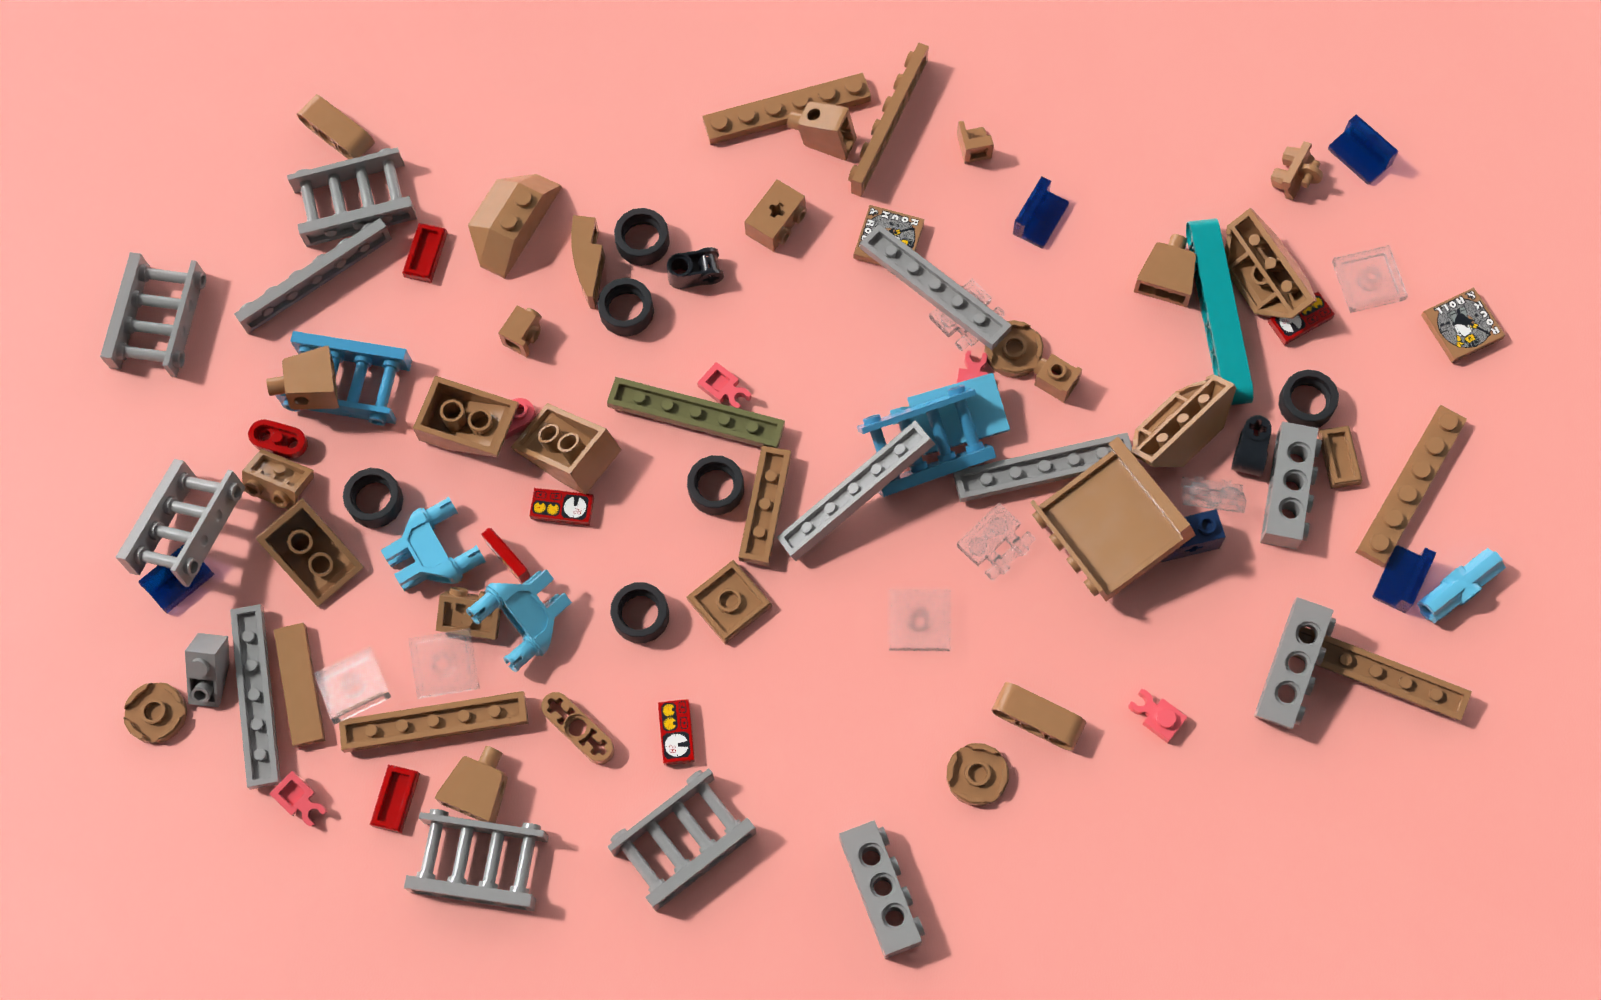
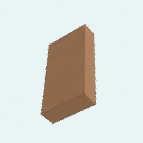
[1318,426,1363,489]

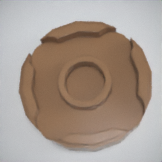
[984,320,1044,378]
[123,682,187,744]
[946,743,1009,806]

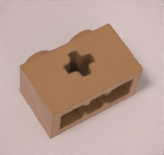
[744,179,807,252]

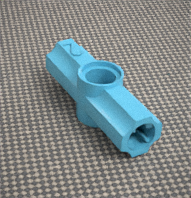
[1417,548,1506,624]

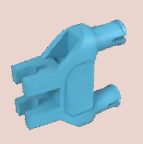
[381,496,486,591]
[466,570,572,672]

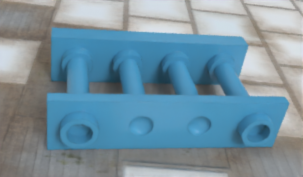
[275,331,412,426]
[857,385,996,497]

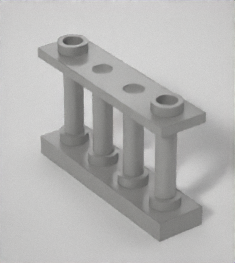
[287,147,417,247]
[100,252,206,377]
[116,459,246,587]
[607,768,756,911]
[404,809,549,911]

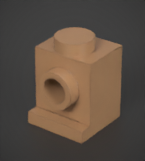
[498,305,542,358]
[1033,354,1083,403]

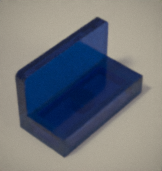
[1328,114,1399,185]
[1013,176,1069,248]
[138,544,215,613]
[1372,545,1437,614]

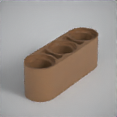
[296,94,375,160]
[991,682,1086,751]

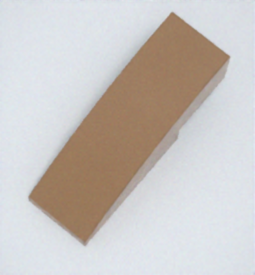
[571,215,605,309]

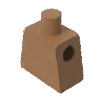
[787,101,857,161]
[1133,234,1196,307]
[266,346,339,410]
[435,746,508,823]

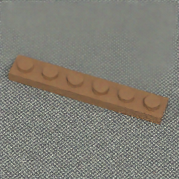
[848,42,929,197]
[702,72,871,145]
[1355,404,1467,567]
[1293,627,1472,721]
[339,691,529,753]

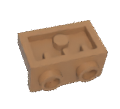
[242,449,314,510]
[436,587,501,640]

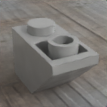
[185,633,230,708]

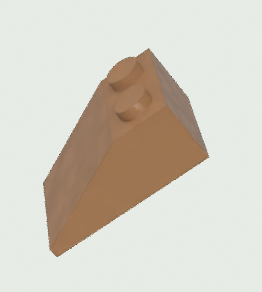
[413,376,519,457]
[511,403,622,495]
[256,498,364,607]

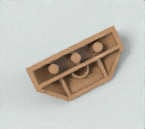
[468,174,562,279]
[1225,208,1317,319]
[1131,374,1236,467]

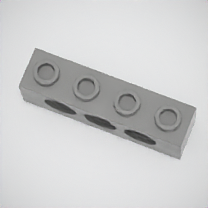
[1260,421,1322,550]
[1254,597,1336,729]
[839,820,925,959]

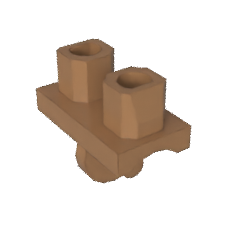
[1270,141,1323,200]

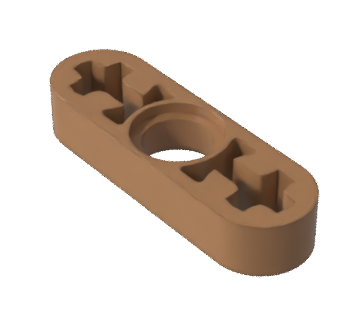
[541,692,614,765]

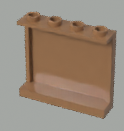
[1030,437,1195,601]

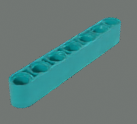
[1186,218,1254,405]

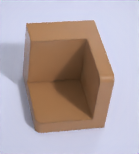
[957,120,994,164]

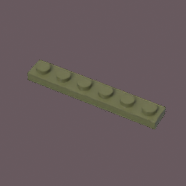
[607,377,785,448]

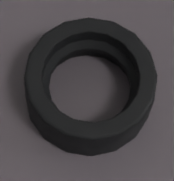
[614,208,670,266]
[597,278,654,337]
[1278,369,1339,428]
[687,455,744,515]
[342,468,404,528]
[610,582,669,643]

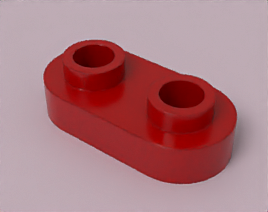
[248,419,308,459]

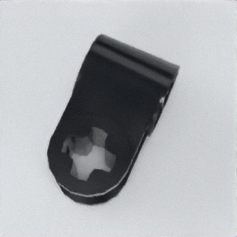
[667,247,724,289]
[1231,415,1272,477]

